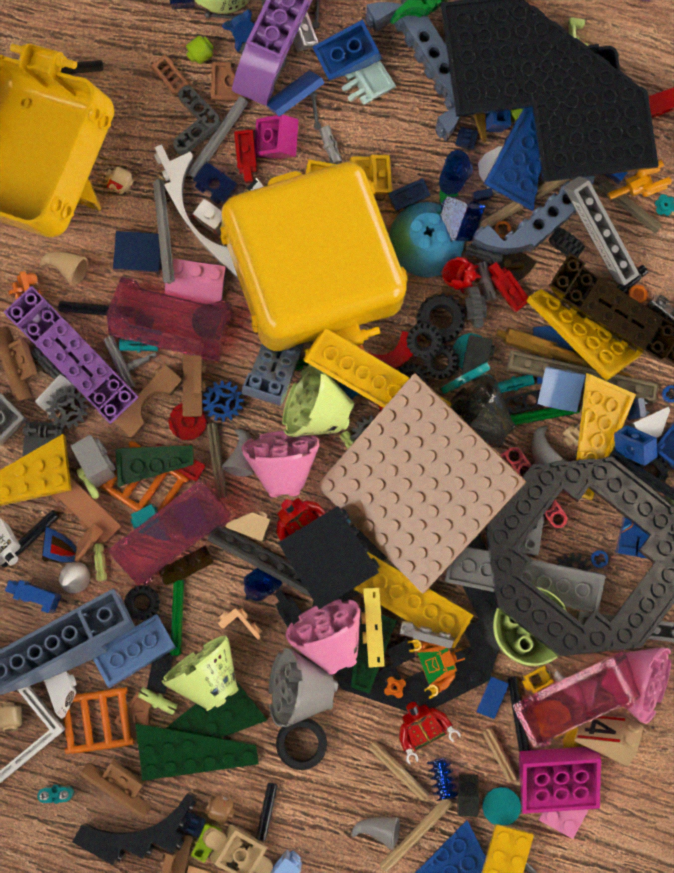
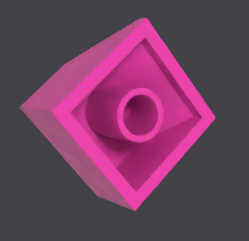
[255,114,299,159]

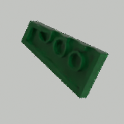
[116,444,194,487]
[351,607,397,694]

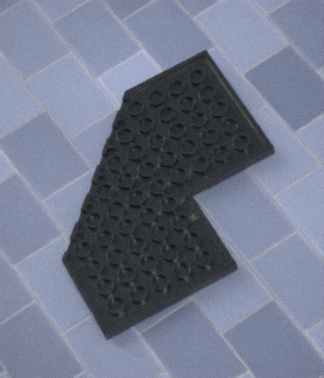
[441,0,659,182]

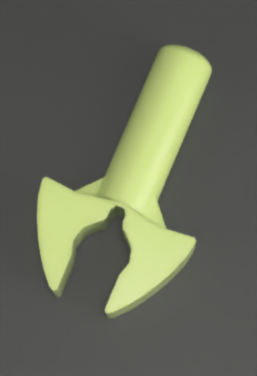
[76,467,100,499]

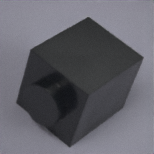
[386,636,416,667]

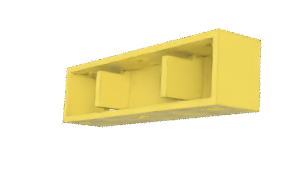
[361,588,385,667]

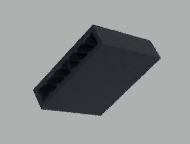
[278,506,380,609]

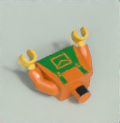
[408,639,465,699]

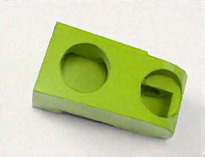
[191,822,222,863]

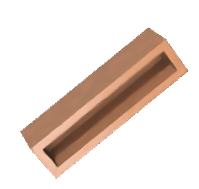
[51,476,123,543]

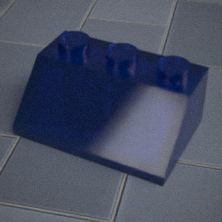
[441,196,486,241]

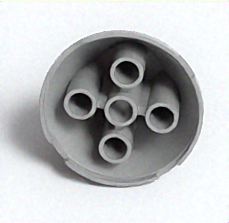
[268,648,338,727]

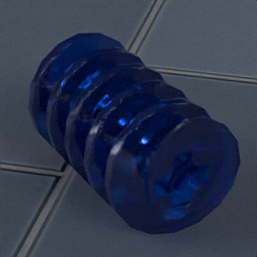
[427,758,458,801]

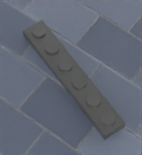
[207,523,309,596]

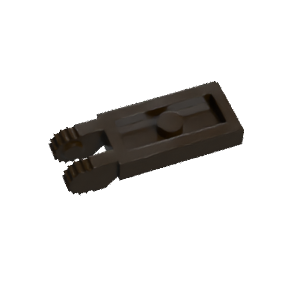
[159,545,213,585]

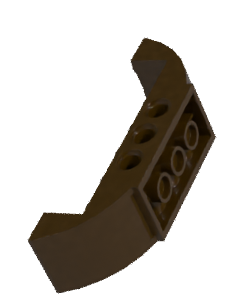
[549,253,674,367]

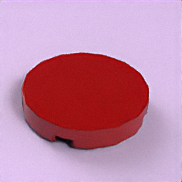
[168,403,207,441]

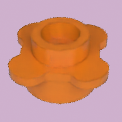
[384,677,406,698]

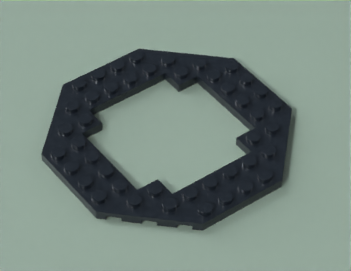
[485,457,674,657]
[311,530,500,712]

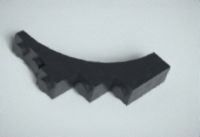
[72,792,197,865]

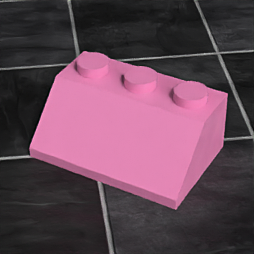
[164,258,227,307]

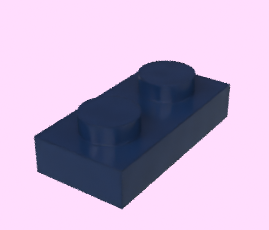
[388,178,431,212]

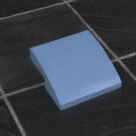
[537,366,586,412]

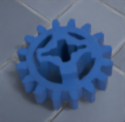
[202,380,244,422]

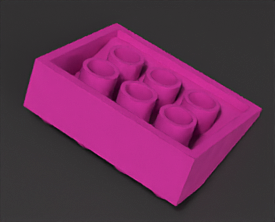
[519,747,601,814]

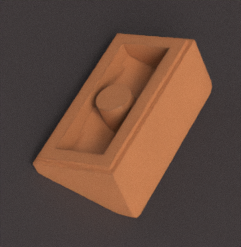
[75,523,104,562]

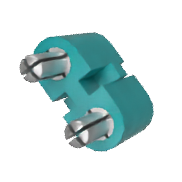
[37,784,75,804]

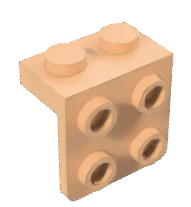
[218,607,262,640]

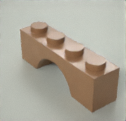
[114,365,183,439]

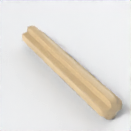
[369,741,429,801]

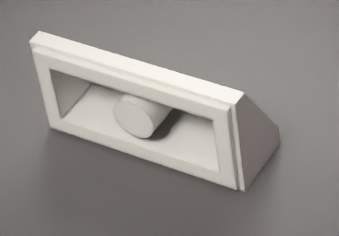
[293,13,318,52]
[35,374,76,415]

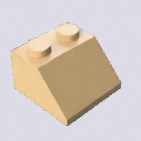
[225,511,271,542]

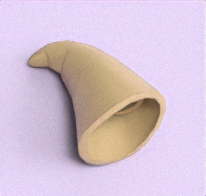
[40,252,88,286]

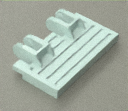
[332,32,396,105]

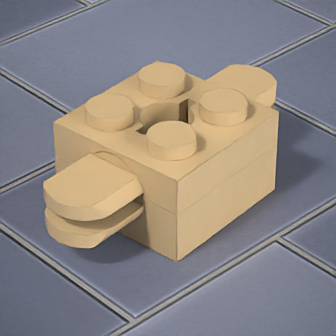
[203,824,273,873]

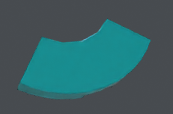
[440,363,491,394]

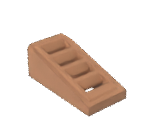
[150,54,189,96]

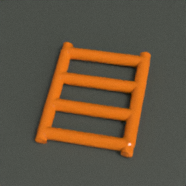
[100,441,190,517]
[63,687,135,754]

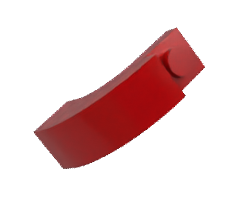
[366,331,421,369]

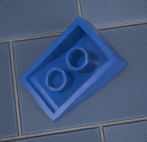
[312,20,383,81]

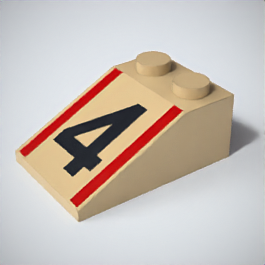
[575,713,644,766]

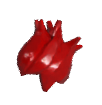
[440,257,482,294]

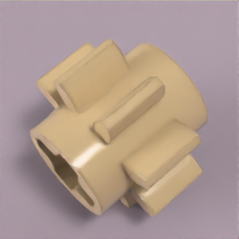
[563,423,580,447]

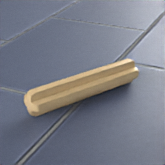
[483,728,518,782]

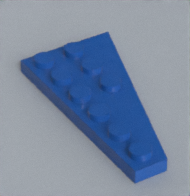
[483,107,541,211]
[415,820,486,873]

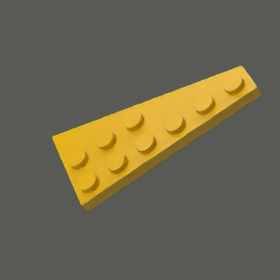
[526,289,643,381]
[576,373,636,501]

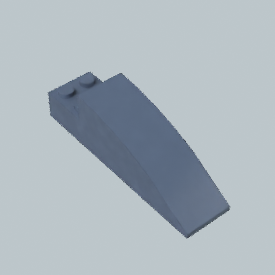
[0,588,136,695]

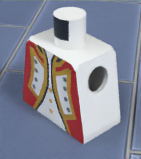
[191,199,222,237]

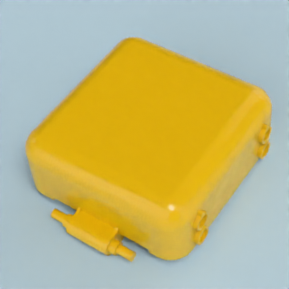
[0,43,114,238]
[220,162,408,354]

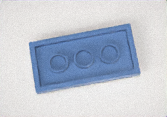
[93,614,176,688]

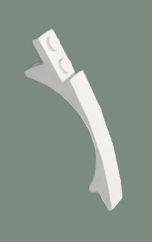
[154,144,238,279]

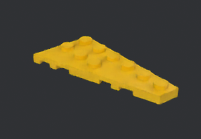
[0,434,72,506]

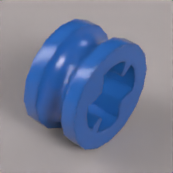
[661,385,674,403]
[590,550,608,568]

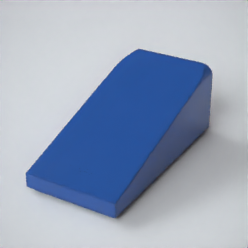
[476,676,509,719]

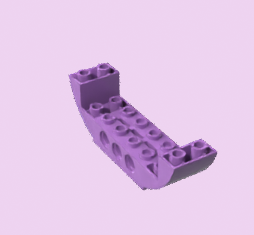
[232,0,312,106]
[3,286,139,424]

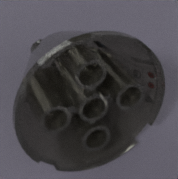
[450,375,515,448]

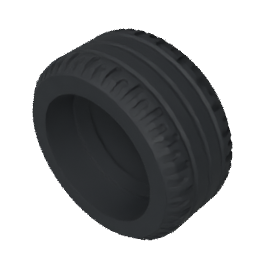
[276,718,327,770]

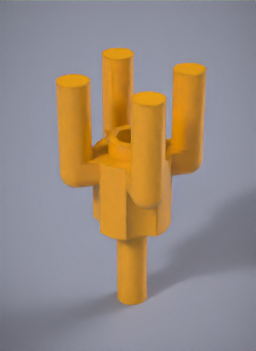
[607,159,672,200]

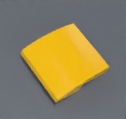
[349,155,392,195]

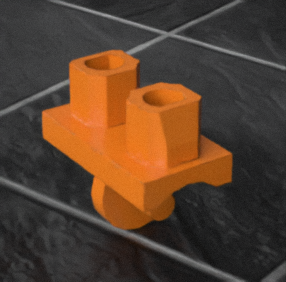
[8,271,42,300]

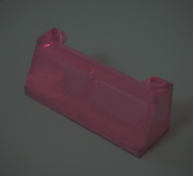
[107,277,232,362]
[107,478,232,586]
[513,650,641,748]

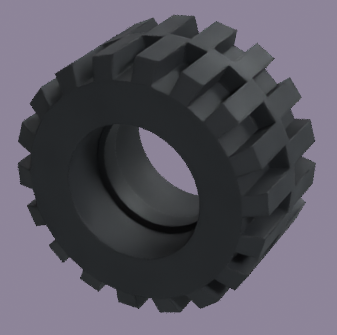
[416,293,465,344]

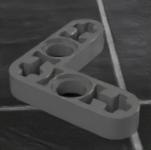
[173,86,220,155]

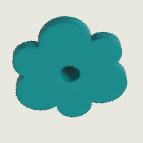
[655,194,674,216]

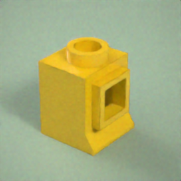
[522,665,554,694]

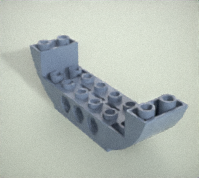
[365,2,460,142]
[472,176,595,255]
[242,343,305,406]

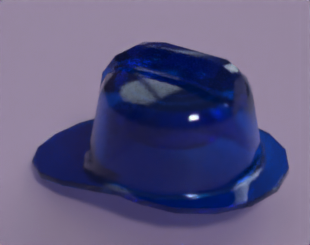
[439,150,473,195]
[243,568,282,601]

